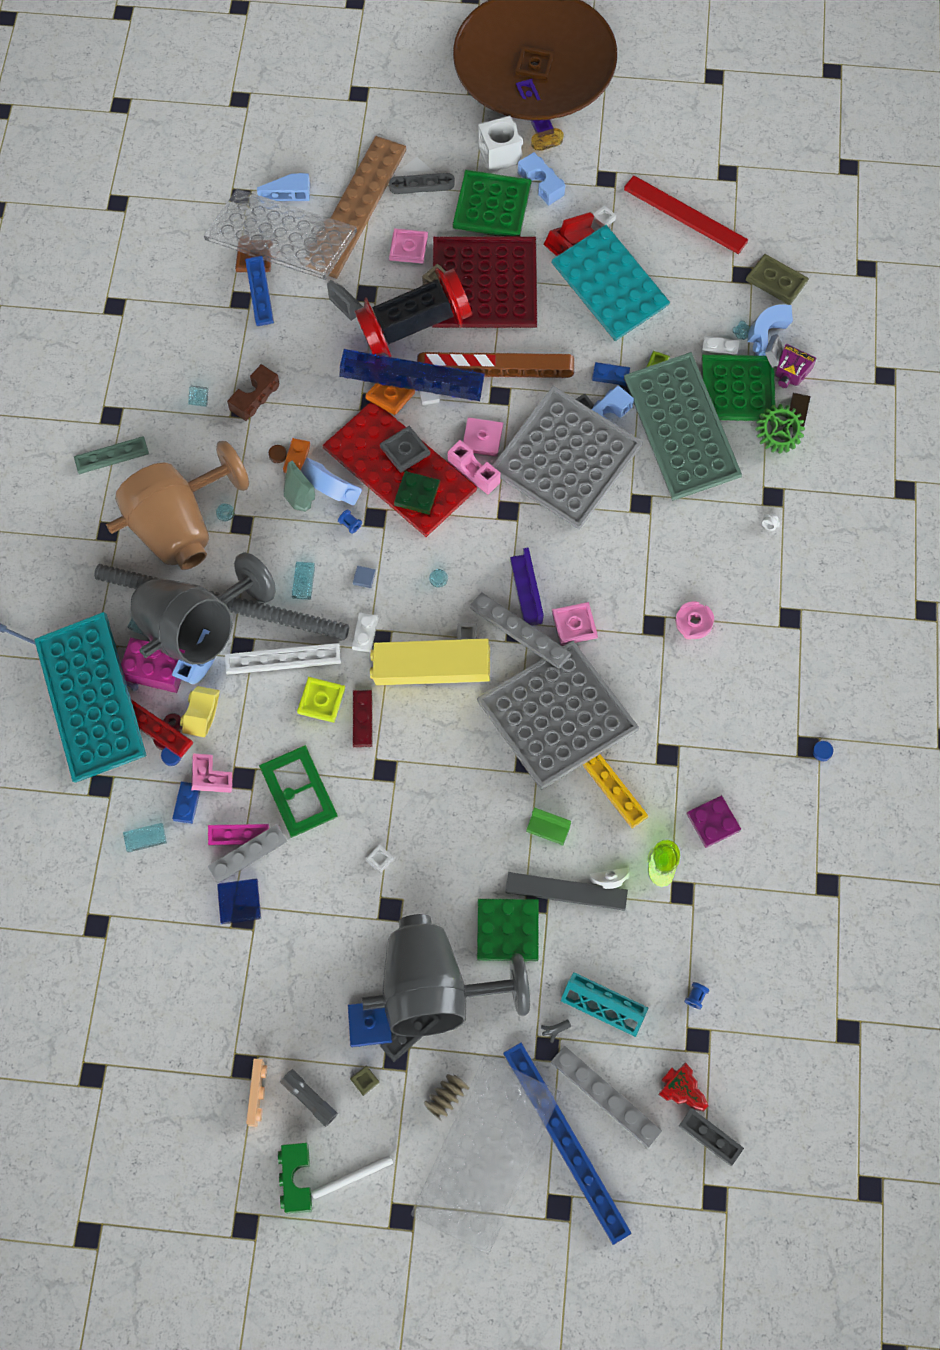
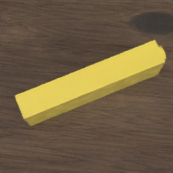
[370,639,490,685]

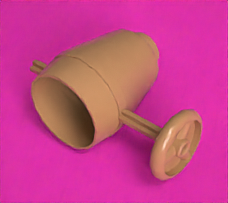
[106,441,249,570]

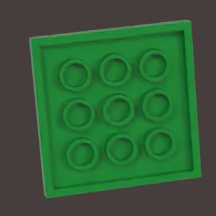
[453,170,532,237]
[701,355,776,421]

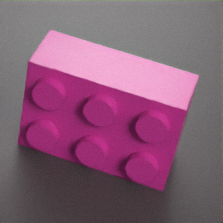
[121,637,185,693]

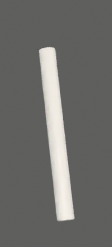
[311,1156,393,1199]

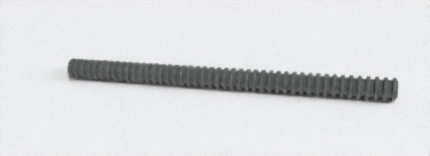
[94,564,349,640]

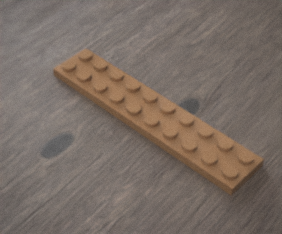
[305,136,406,279]

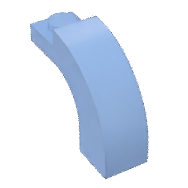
[748,305,793,356]
[300,458,362,506]
[172,629,216,684]

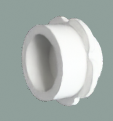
[762,514,780,531]

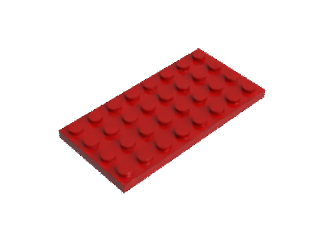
[323,402,477,537]

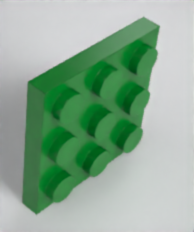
[477,899,539,961]

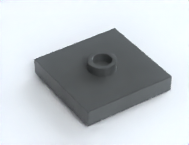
[380,425,430,473]

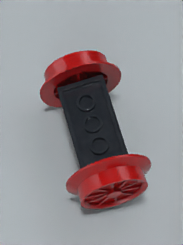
[355,267,472,359]

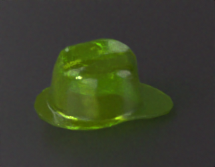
[647,840,680,887]

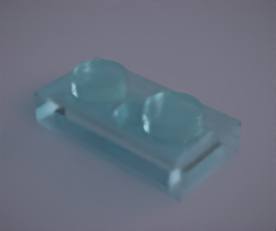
[292,562,315,600]

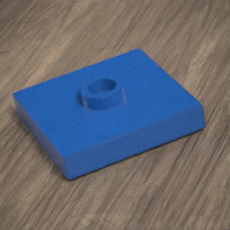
[348,1003,393,1047]

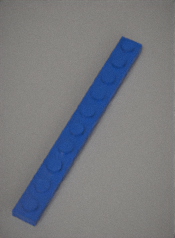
[503,1042,632,1245]

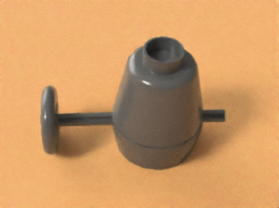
[131,552,276,665]
[362,914,530,1037]

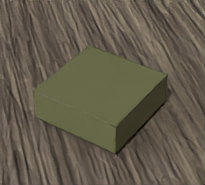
[350,1065,380,1096]

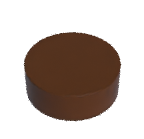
[268,445,287,463]

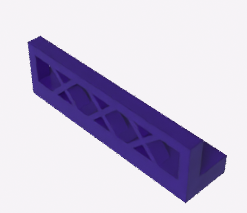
[510,547,544,626]

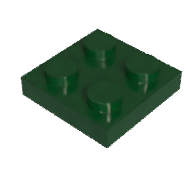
[394,471,440,515]

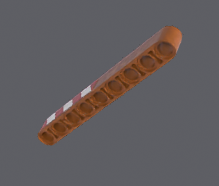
[416,352,574,378]

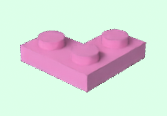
[191,753,232,793]

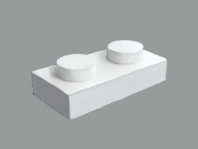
[701,335,739,355]
[352,613,378,653]

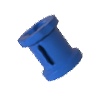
[338,510,362,534]
[684,982,709,1009]

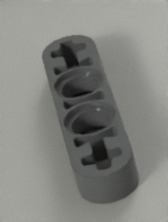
[389,173,455,194]

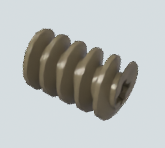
[424,1074,470,1121]

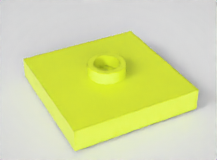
[297,677,345,723]

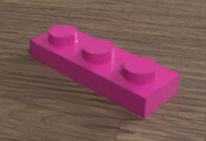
[208,824,269,845]

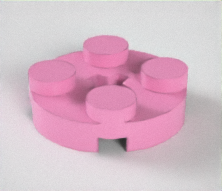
[675,601,714,639]

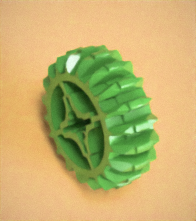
[755,404,805,454]

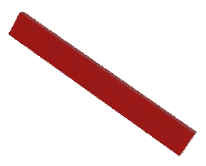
[624,175,748,255]

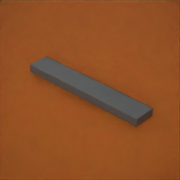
[505,872,628,911]

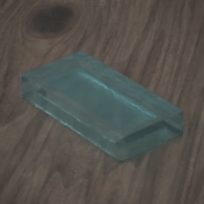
[123,823,167,853]

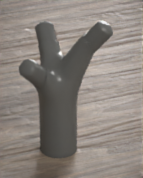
[541,1019,571,1043]

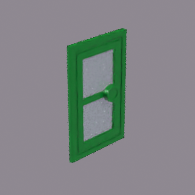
[259,745,338,838]

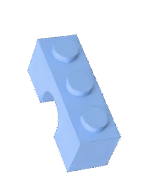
[518,152,565,206]
[591,385,634,420]

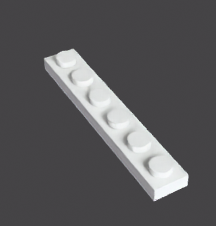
[225,643,341,675]

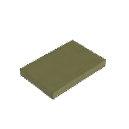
[746,254,809,305]

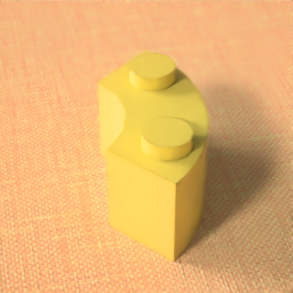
[180,686,220,738]

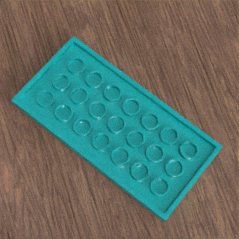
[34,612,147,783]

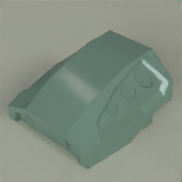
[284,460,315,512]

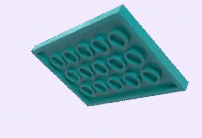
[551,224,670,341]

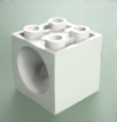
[478,116,523,172]

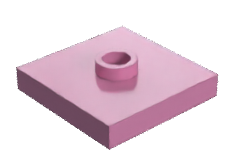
[389,228,428,264]
[463,418,503,457]
[552,602,598,646]

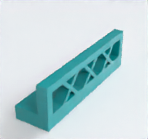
[560,972,649,1037]

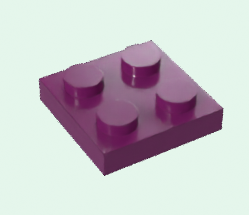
[687,795,741,848]

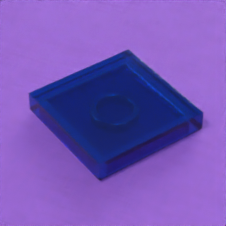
[217,878,262,925]

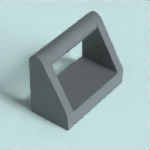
[327,280,363,321]

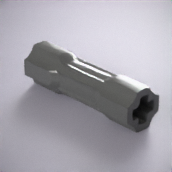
[280,1069,338,1127]

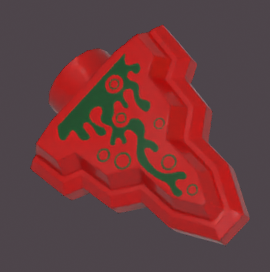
[658,1062,709,1112]

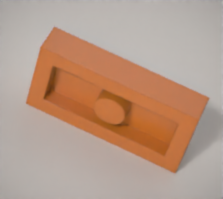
[283,438,310,473]

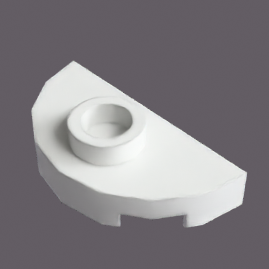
[589,867,629,889]

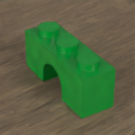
[278,1143,312,1214]

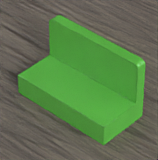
[526,807,571,845]

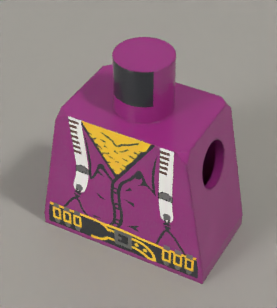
[775,344,817,388]

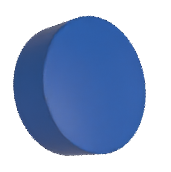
[813,741,834,761]
[161,747,181,766]

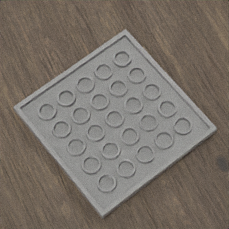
[493,386,643,530]
[477,641,639,790]

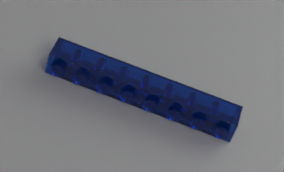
[339,349,485,401]

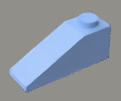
[257,173,310,201]

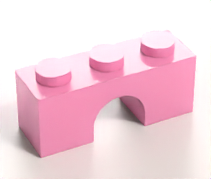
[448,440,500,495]

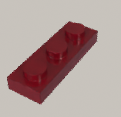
[353,690,373,747]

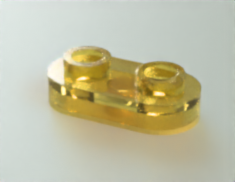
[531,128,564,151]

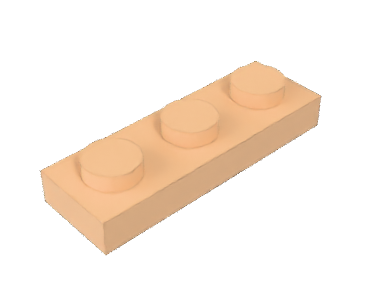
[246,1059,267,1127]

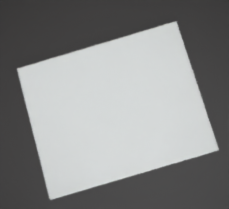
[394,157,440,197]

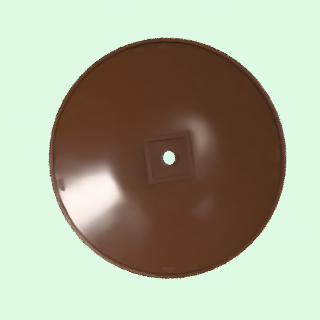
[453,0,617,120]

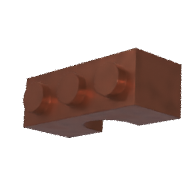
[227,364,280,421]

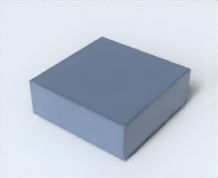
[353,566,376,588]

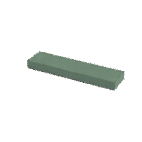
[74,436,149,474]

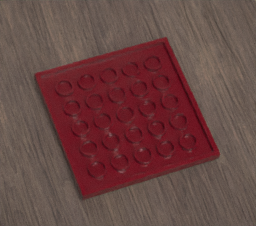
[432,237,537,328]

